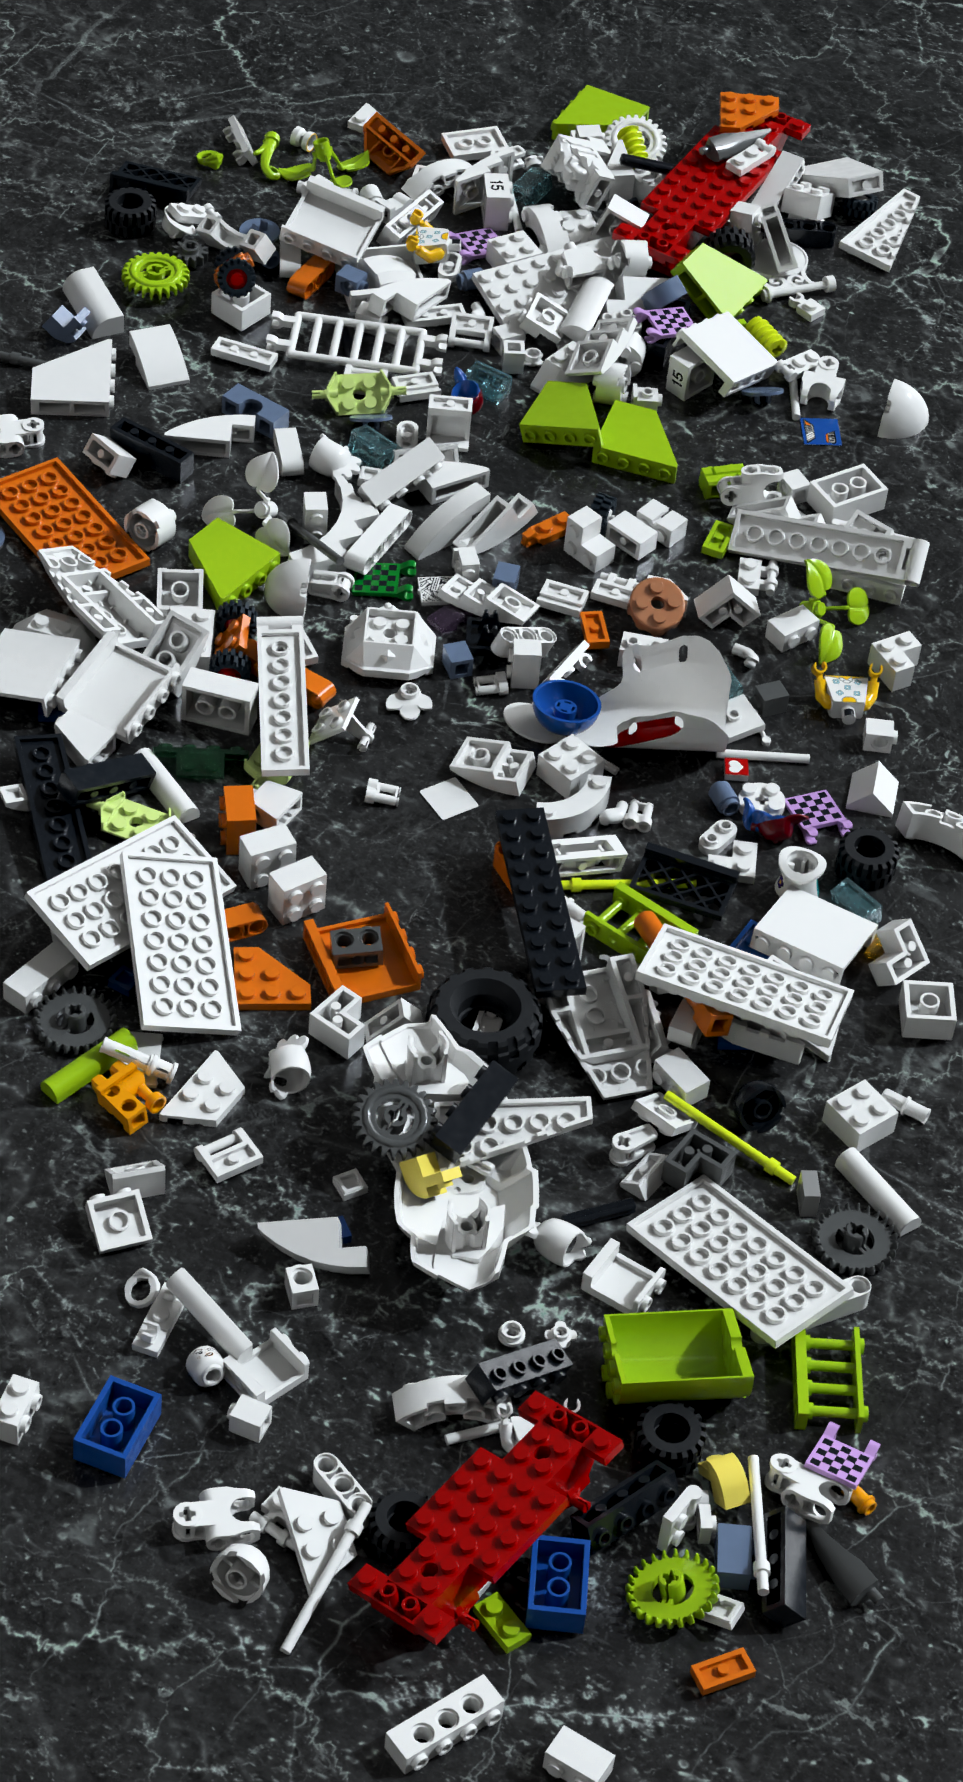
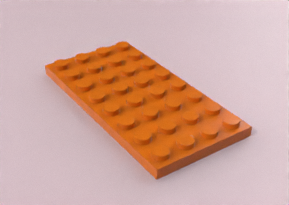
[0,457,150,580]

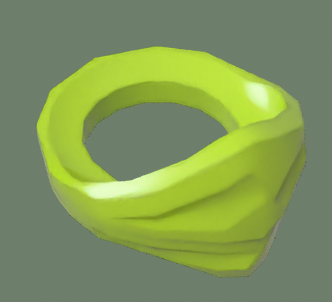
[196,150,223,170]

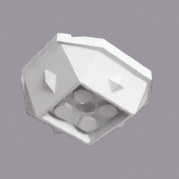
[341,605,436,681]

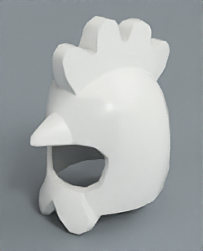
[309,433,362,481]
[264,1034,311,1100]
[525,1218,592,1267]

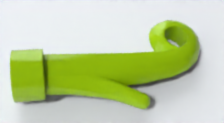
[253,131,281,180]

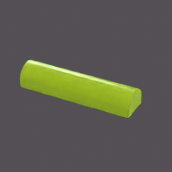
[40,1027,138,1104]

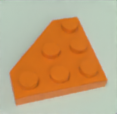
[719,92,779,133]
[233,947,311,1010]

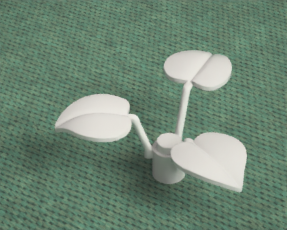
[201,452,290,557]

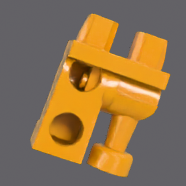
[91,1060,166,1135]

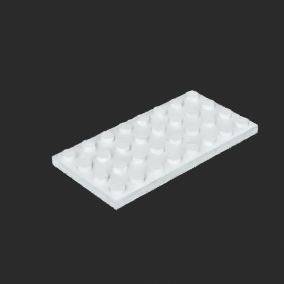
[471,235,618,334]
[24,815,237,971]
[119,850,242,1036]
[635,923,854,1048]
[626,1174,854,1349]

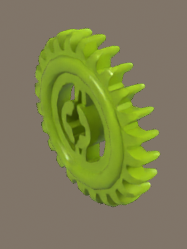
[121,252,190,300]
[625,1548,720,1629]

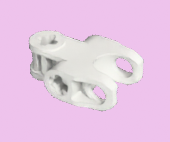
[799,356,846,411]
[0,414,45,458]
[717,464,784,506]
[764,1453,853,1524]
[172,1486,261,1551]

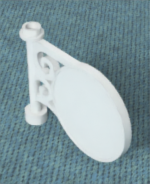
[752,239,837,303]

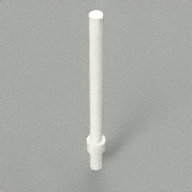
[748,1455,771,1596]
[280,1501,372,1655]

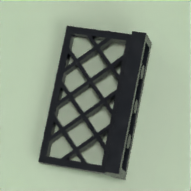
[109,161,202,206]
[629,842,740,922]

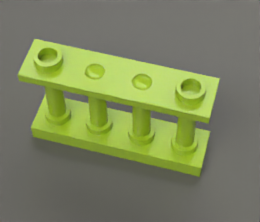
[583,881,699,964]
[791,1327,869,1433]

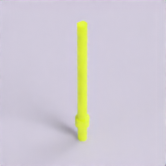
[561,878,697,892]
[663,1090,796,1185]

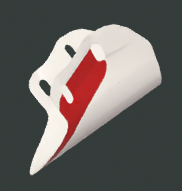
[575,636,732,752]

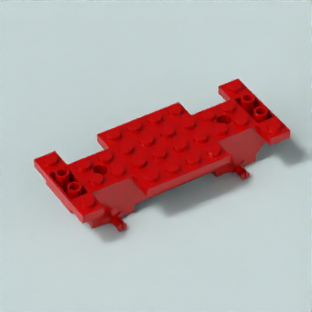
[347,1390,624,1645]

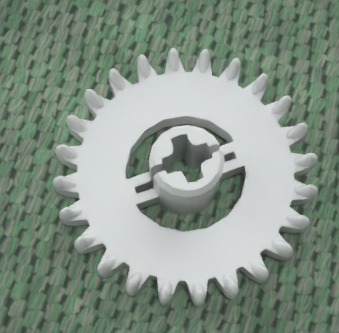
[604,115,667,161]

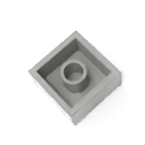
[796,1170,821,1217]

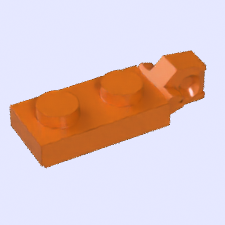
[521,511,570,548]

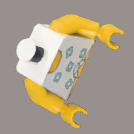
[406,209,461,265]
[811,661,883,725]

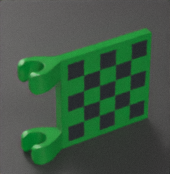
[352,560,416,601]

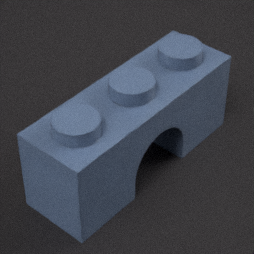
[222,383,289,439]

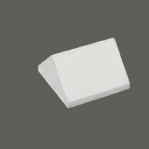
[846,761,899,818]
[104,1160,165,1198]

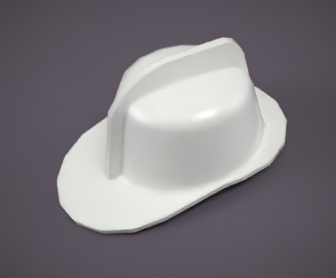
[162,206,196,239]

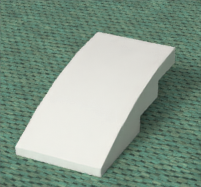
[453,147,515,215]
[565,317,638,377]
[437,573,540,625]

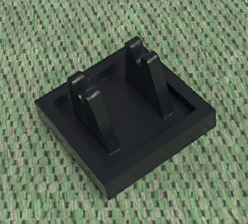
[466,609,512,657]

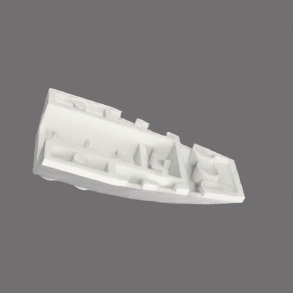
[37,546,167,649]
[545,953,653,1100]

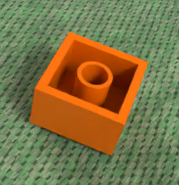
[218,785,257,855]

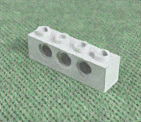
[384,1674,505,1774]

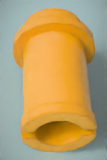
[841,1485,877,1516]

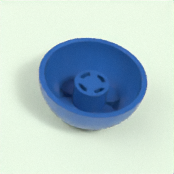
[532,680,601,736]

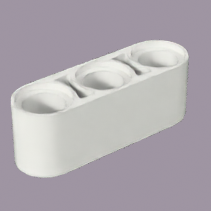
[280,240,301,278]
[273,427,304,476]
[490,627,557,658]
[312,1453,373,1529]

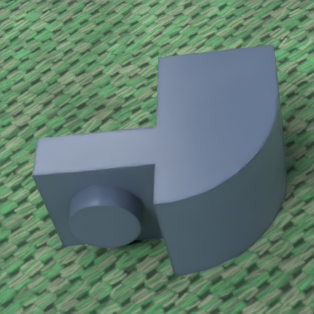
[641,275,687,310]
[42,305,91,343]

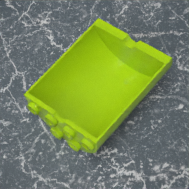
[598,1308,754,1405]

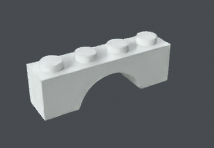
[196,214,276,265]

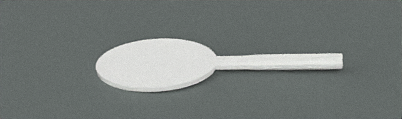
[503,702,619,775]

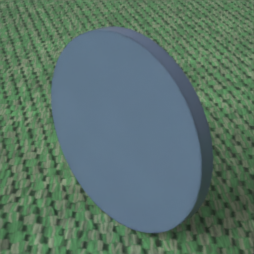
[239,218,280,243]
[741,387,784,404]
[349,414,393,431]

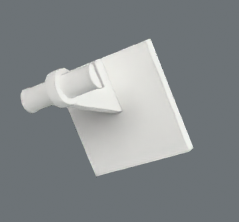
[308,697,377,752]

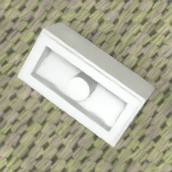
[619,1152,668,1201]

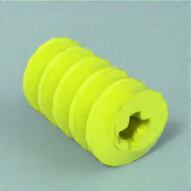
[617,125,649,170]
[745,316,788,358]

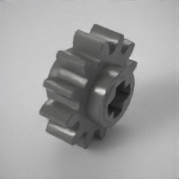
[172,239,208,269]

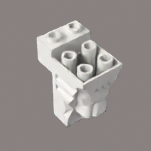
[540,134,615,212]

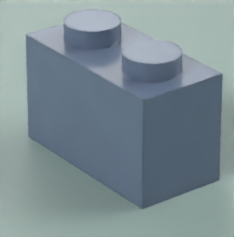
[714,1523,756,1591]

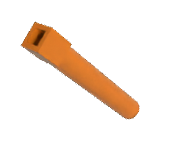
[634,911,734,1037]

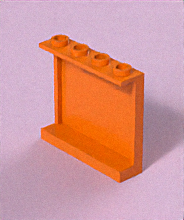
[303,902,424,1003]

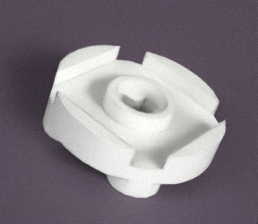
[738,783,785,816]

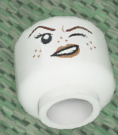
[186,1345,227,1387]

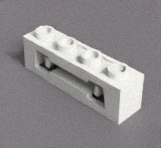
[376,189,444,246]
[552,835,628,877]

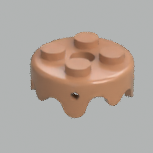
[627,577,685,637]

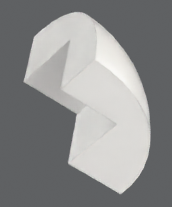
[877,379,929,439]
[264,558,311,621]

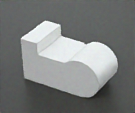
[377,192,414,224]

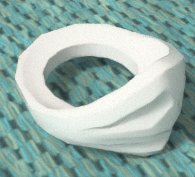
[124,1268,160,1309]

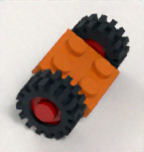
[213,246,256,298]
[209,600,258,681]

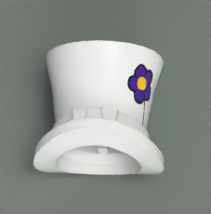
[775,846,827,897]

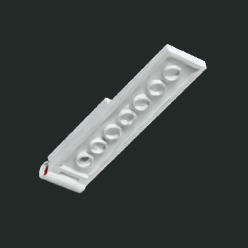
[727,509,930,587]
[256,616,310,777]

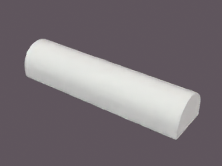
[135,748,200,824]
[835,1147,921,1237]
[166,1268,253,1364]

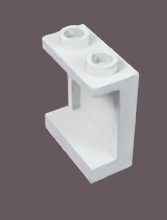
[426,394,473,452]
[580,1238,666,1313]
[223,1328,310,1404]

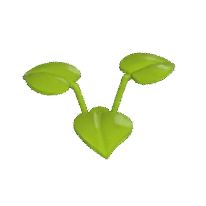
[279,137,370,188]
[799,559,870,665]

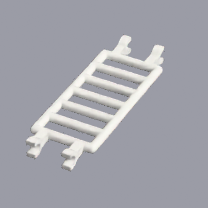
[266,310,448,376]

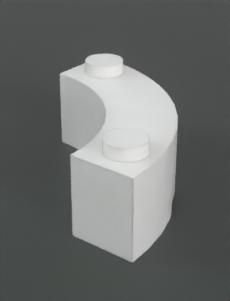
[401,159,472,201]
[521,204,570,254]
[536,774,612,840]
[895,801,963,860]
[392,1375,513,1431]

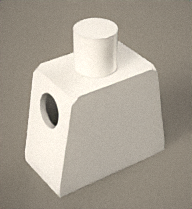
[253,781,303,829]

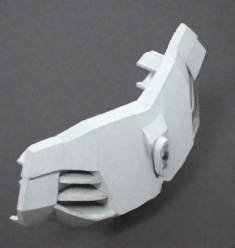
[363,1014,539,1292]

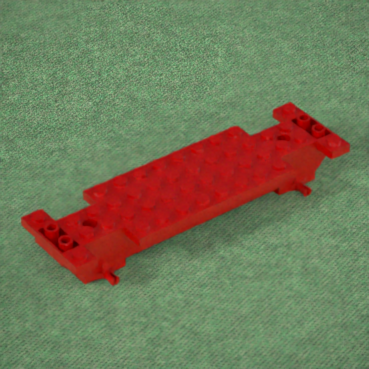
[612,112,811,277]

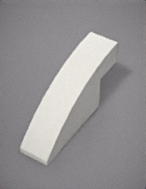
[761,201,798,274]
[599,276,670,320]
[367,278,452,322]
[164,415,256,458]
[407,461,490,505]
[404,482,490,561]
[452,493,538,554]
[727,495,826,525]
[667,998,702,1049]
[258,1217,370,1274]

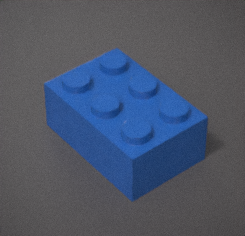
[73,1375,162,1479]
[525,1535,591,1634]

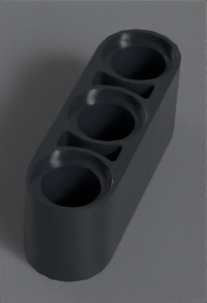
[783,218,837,249]

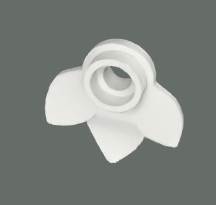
[386,682,432,721]

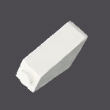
[54,710,116,767]

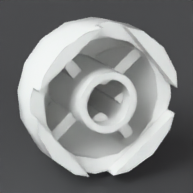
[210,1543,270,1604]

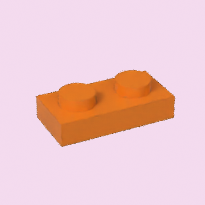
[579,611,610,649]
[690,1647,756,1696]

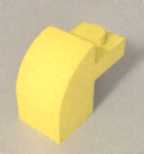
[399,1151,462,1199]
[697,1452,751,1510]

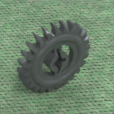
[33,985,118,1055]
[351,1078,438,1161]
[811,1202,898,1276]

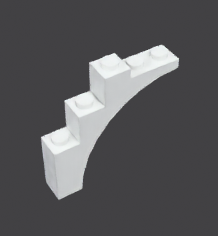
[288,476,379,581]

